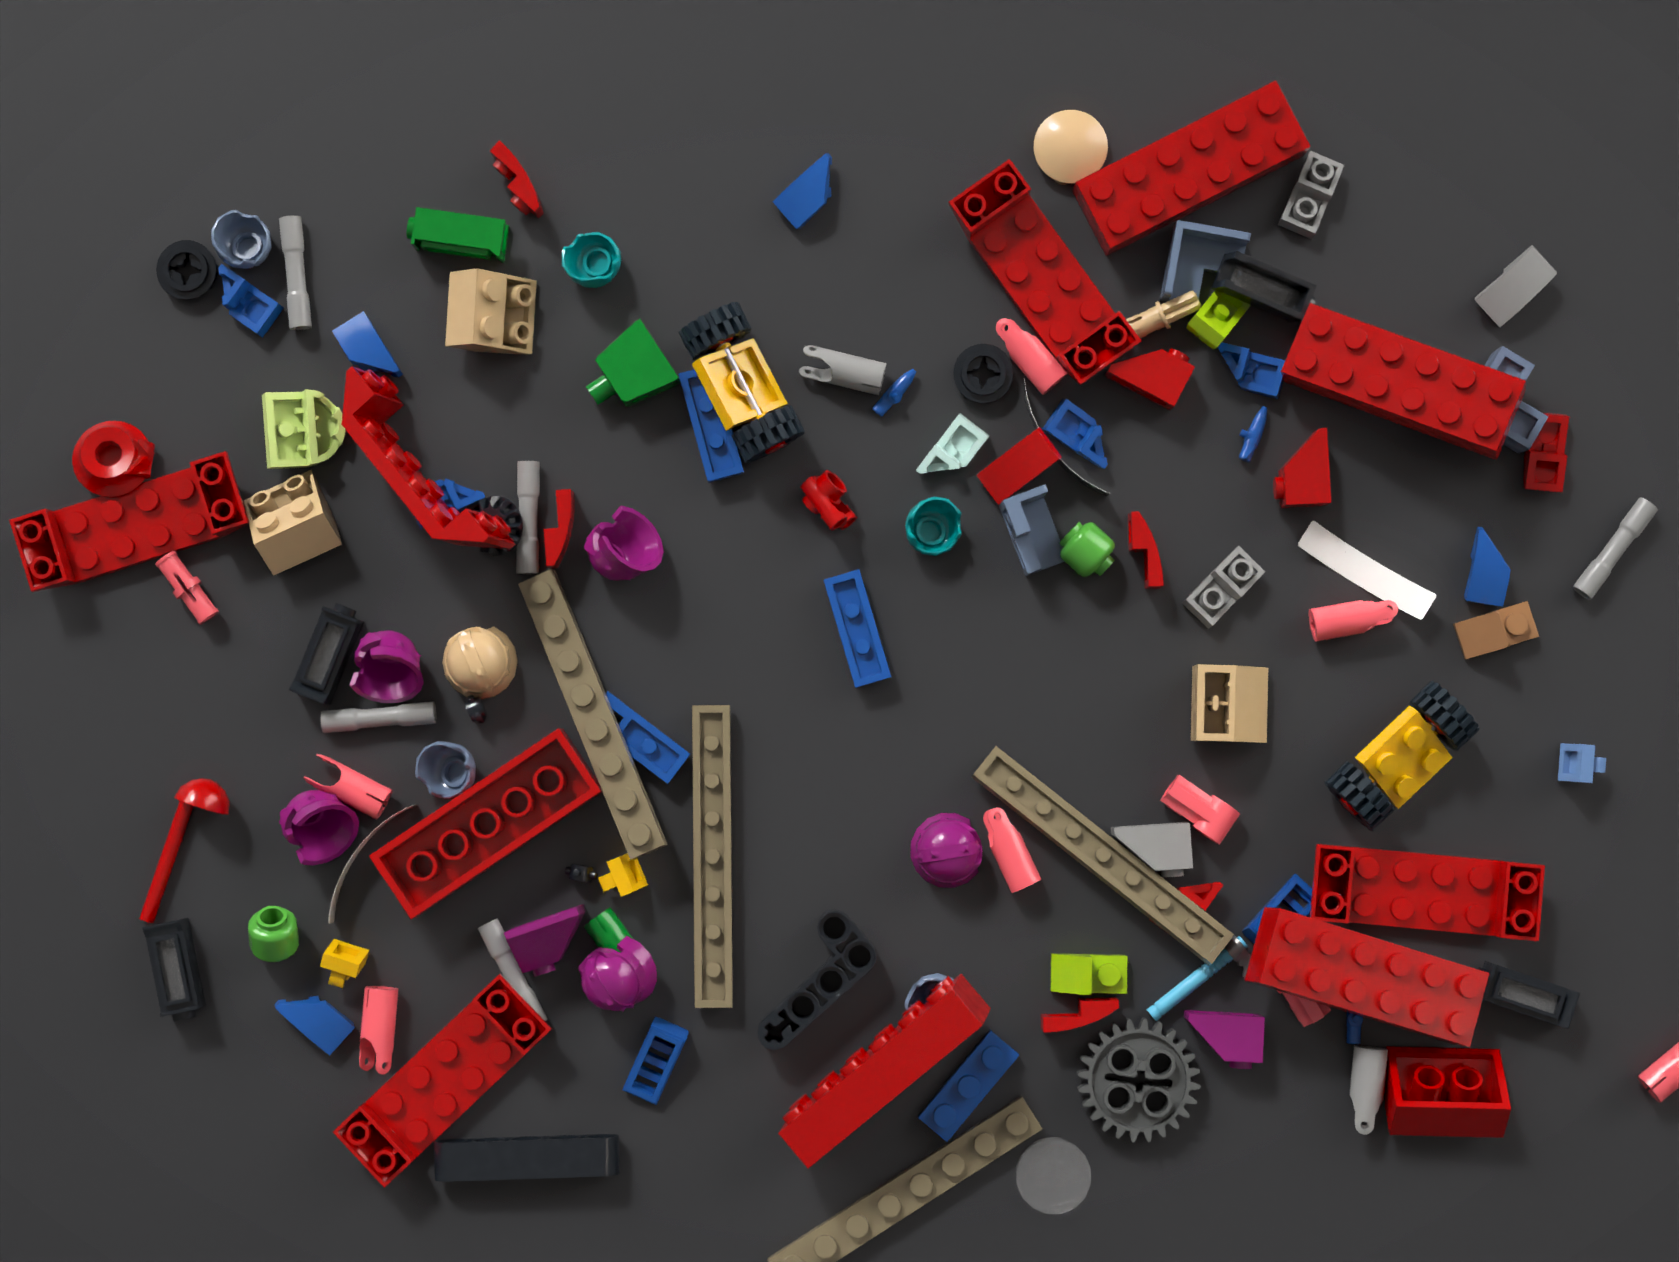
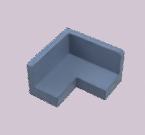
[1159,220,1251,302]
[1484,346,1548,454]
[999,484,1064,576]

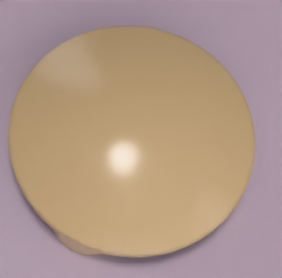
[1033,110,1108,185]

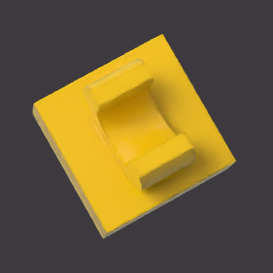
[598,853,648,897]
[320,939,369,988]

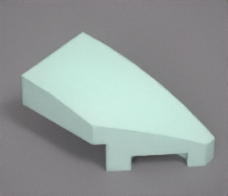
[916,413,990,474]

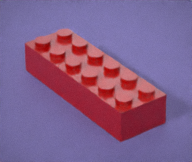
[1072,80,1311,256]
[1281,303,1526,460]
[369,728,603,919]
[1244,907,1489,1047]
[778,974,991,1168]

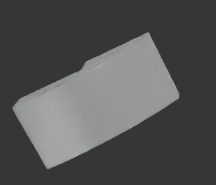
[1278,151,1344,239]
[1475,245,1557,327]
[1182,546,1265,629]

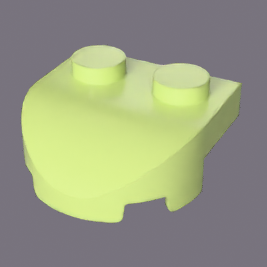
[262,389,345,469]

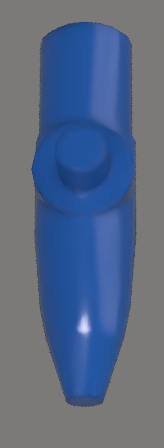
[872,369,916,417]
[1239,406,1267,462]
[1346,1012,1363,1045]

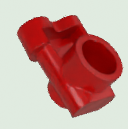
[800,470,857,531]

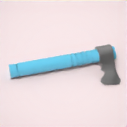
[1147,935,1251,1021]

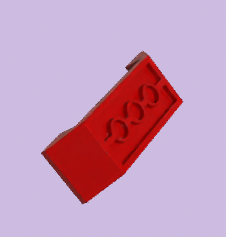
[948,159,1141,385]
[342,366,516,549]
[9,451,249,592]
[1310,844,1545,941]
[333,973,552,1188]

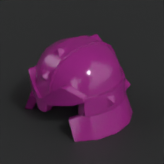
[584,505,664,581]
[349,630,424,703]
[279,790,359,866]
[910,813,983,888]
[578,936,657,1012]

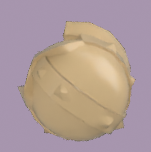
[442,627,518,699]

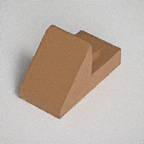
[1453,601,1539,659]

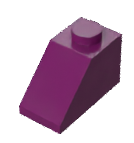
[1184,1010,1265,1069]

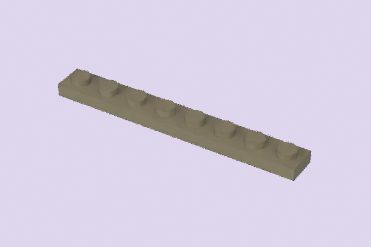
[518,569,668,860]
[692,705,733,1008]
[972,746,1234,966]
[767,1095,1043,1262]

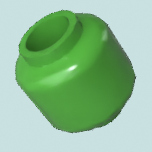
[1059,522,1115,577]
[248,906,299,962]

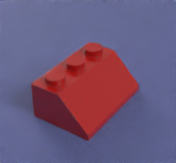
[1385,1046,1511,1138]

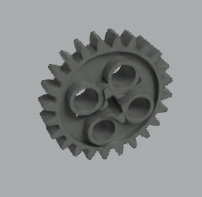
[1077,1018,1201,1142]

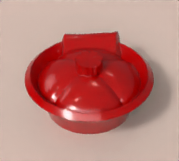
[72,421,155,497]

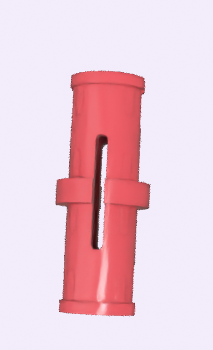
[155,551,219,625]

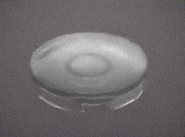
[1016,1137,1091,1214]

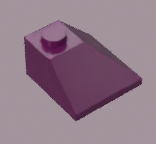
[504,904,586,977]

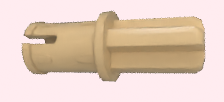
[1126,291,1201,338]

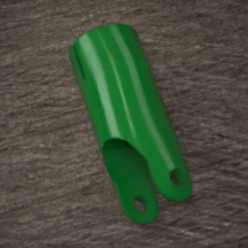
[583,907,633,952]

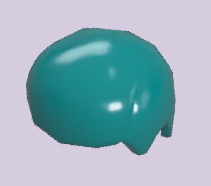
[562,232,622,288]
[905,496,962,556]

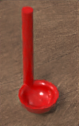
[139,778,230,923]

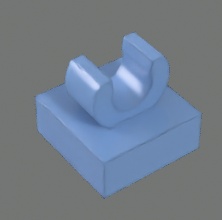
[1558,743,1606,783]

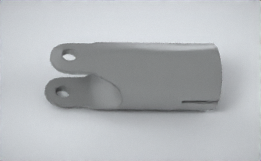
[799,345,887,396]
[1349,1045,1388,1135]

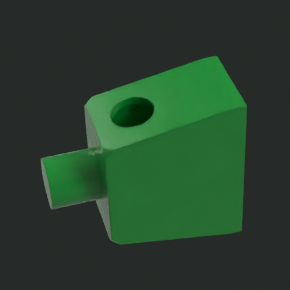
[586,319,681,407]

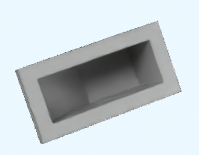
[1111,822,1193,877]

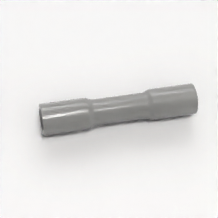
[279,215,312,330]
[516,461,540,575]
[1572,497,1658,600]
[321,701,437,733]
[478,918,548,1021]

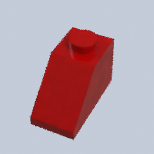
[1105,348,1195,411]
[1273,428,1331,508]

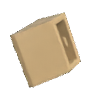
[445,268,537,355]
[244,470,342,576]
[1191,664,1268,743]

